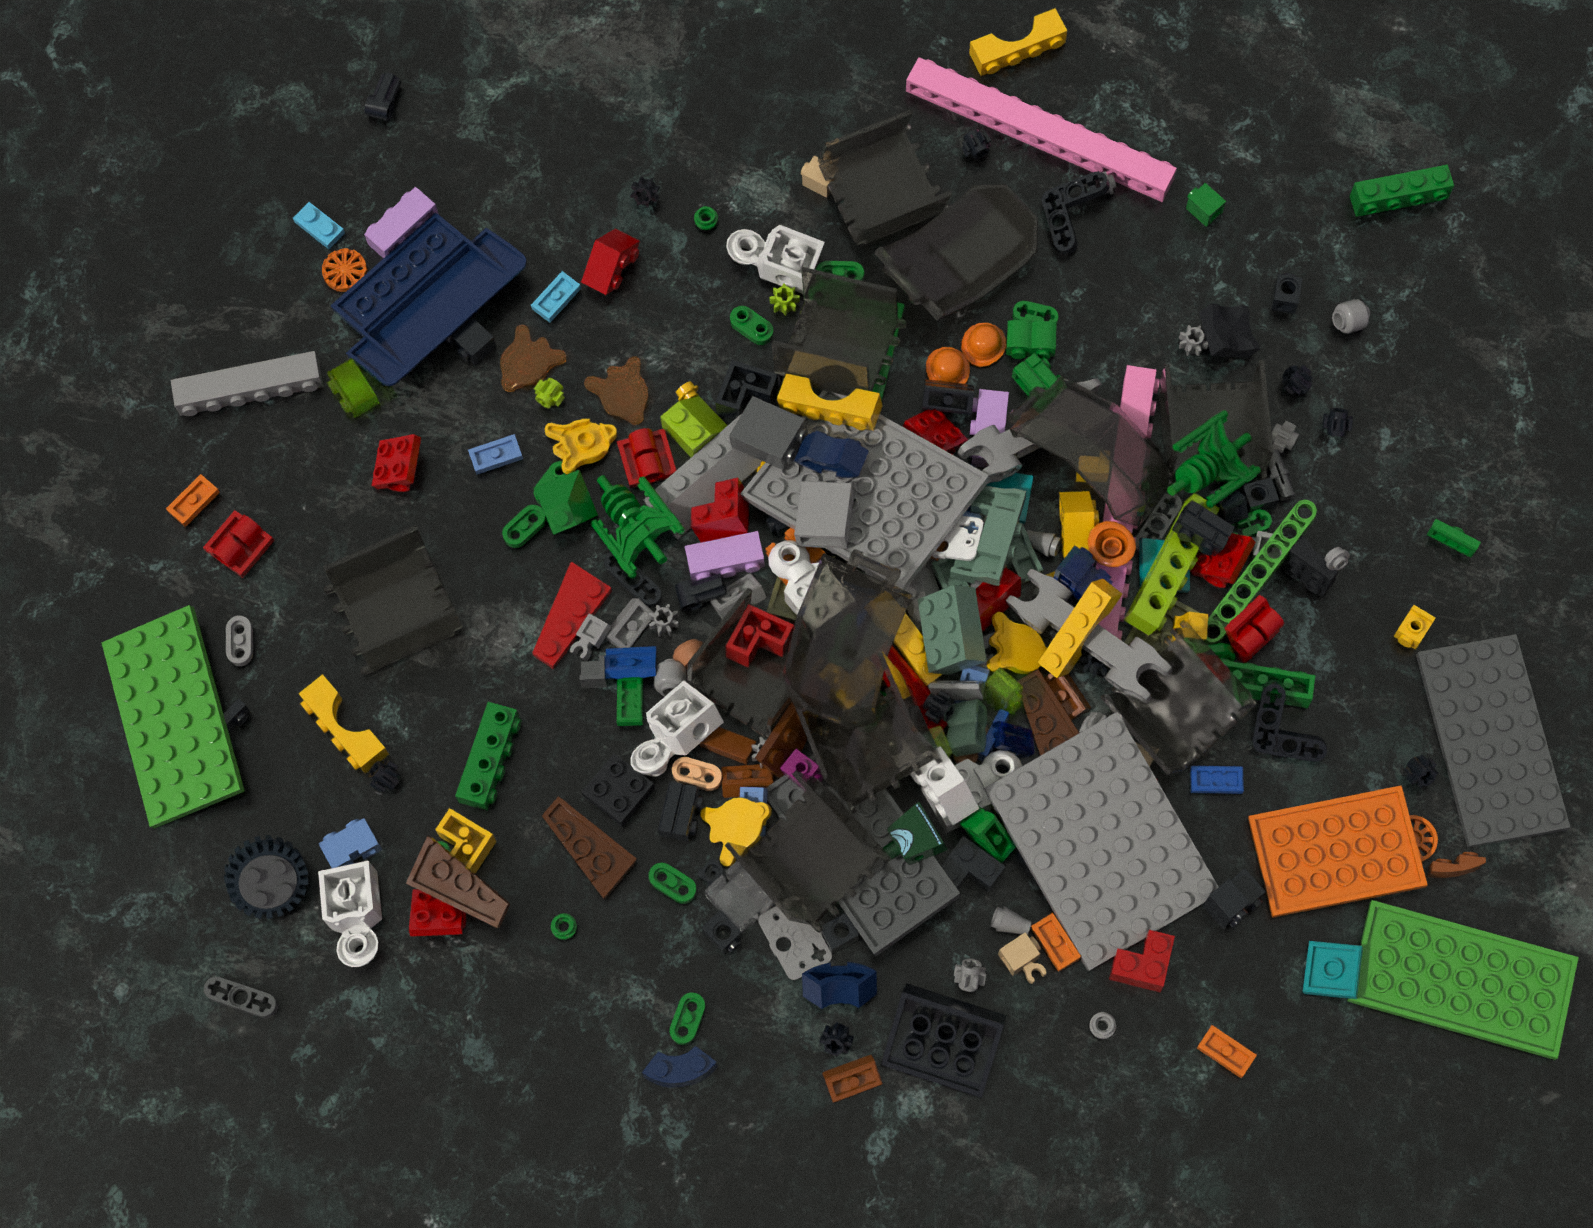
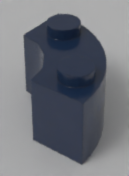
[794,431,869,478]
[802,962,877,1009]
[642,1046,718,1088]

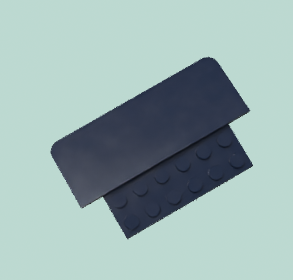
[331,212,527,386]

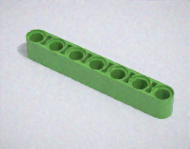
[1204,500,1317,645]

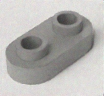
[226,616,253,666]

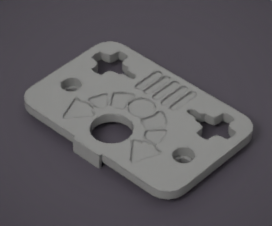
[758,897,832,980]

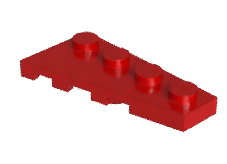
[532,562,612,669]
[870,641,947,747]

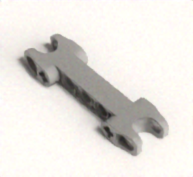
[957,379,1120,484]
[1006,569,1173,703]

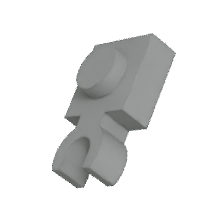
[570,613,611,661]

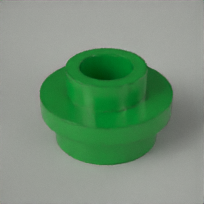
[694,206,718,230]
[551,913,577,940]

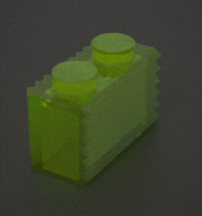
[327,358,379,418]
[983,667,1023,715]

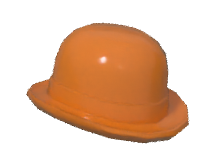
[961,323,1006,367]
[926,347,970,384]
[1088,521,1136,567]

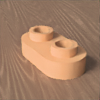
[672,757,722,791]

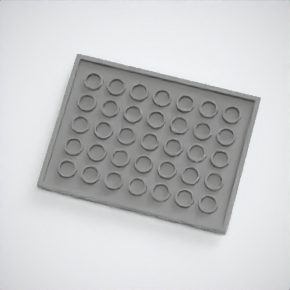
[740,385,990,594]
[983,712,1218,971]

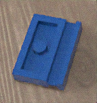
[605,646,657,679]

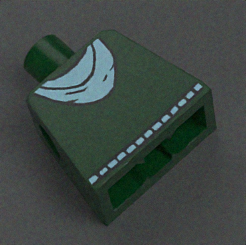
[880,802,948,865]

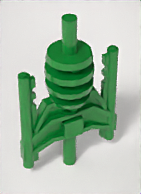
[1167,410,1261,508]
[591,475,685,578]

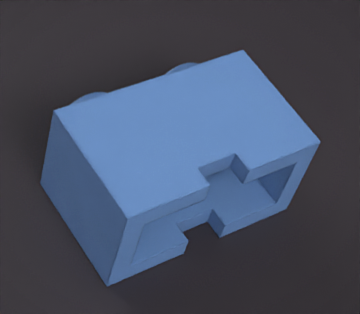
[318,818,382,868]

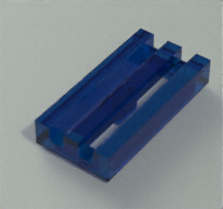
[992,721,1034,756]

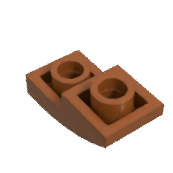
[1427,852,1486,878]

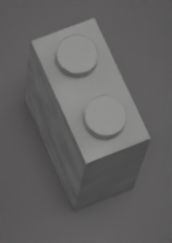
[794,480,855,549]

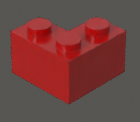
[581,228,640,295]
[691,477,749,543]
[726,604,794,668]
[1109,930,1175,992]

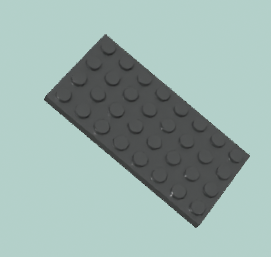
[1416,634,1570,848]
[767,732,962,956]

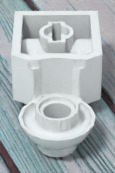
[726,225,825,295]
[768,540,855,639]
[630,681,724,777]
[893,739,979,825]
[921,750,1022,834]
[318,861,382,967]

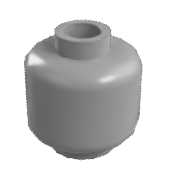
[1332,299,1370,334]
[654,659,687,697]

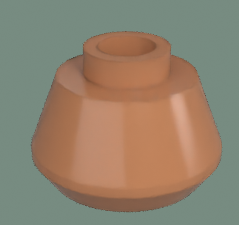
[673,639,706,672]

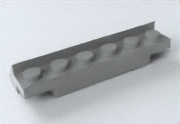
[643,414,762,540]

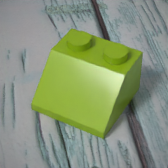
[660,396,728,457]

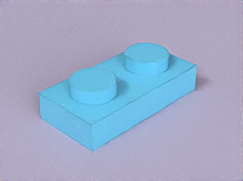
[293,202,345,249]
[531,271,581,323]

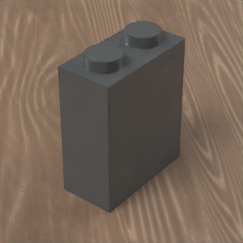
[729,396,808,470]

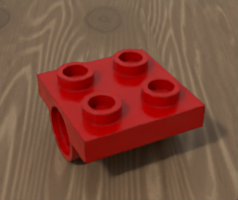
[902,408,968,455]
[617,428,676,489]
[372,434,421,492]
[203,510,275,578]
[1190,533,1256,588]
[1224,595,1284,663]
[409,889,466,936]

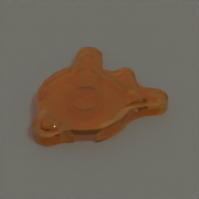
[500,325,566,392]
[584,357,649,425]

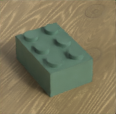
[918,585,987,675]

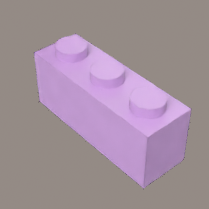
[364,187,439,258]
[970,389,1009,468]
[685,531,765,581]

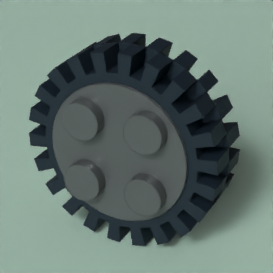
[224,835,308,919]

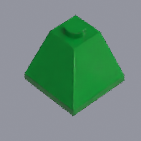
[533,470,598,534]

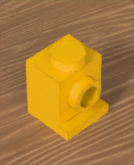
[1394,605,1435,650]
[1172,611,1208,644]

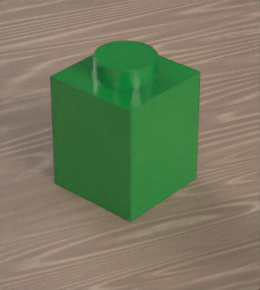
[1186,183,1226,227]

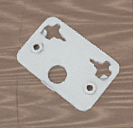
[932,516,984,561]

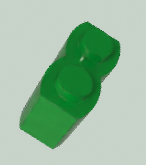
[1006,320,1057,360]

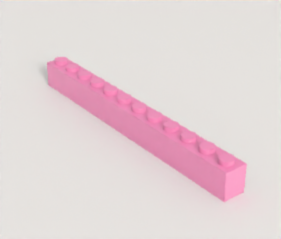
[906,57,1177,202]
[1093,365,1160,640]

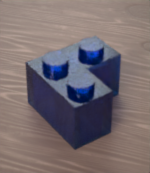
[1053,546,1113,600]

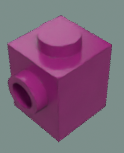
[780,749,824,793]

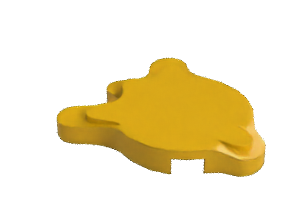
[545,419,617,474]
[987,612,1047,674]
[701,798,771,867]

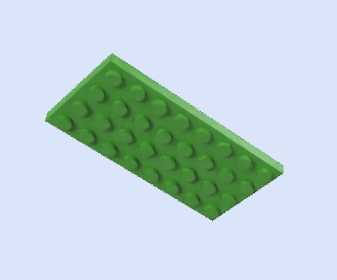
[101,605,244,828]
[1347,900,1579,1060]

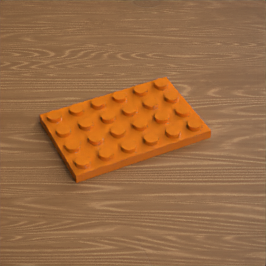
[1248,785,1427,918]

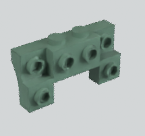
[950,485,1026,586]
[931,526,1043,589]

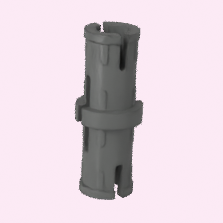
[1264,449,1296,501]

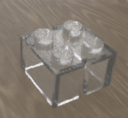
[705,856,779,933]

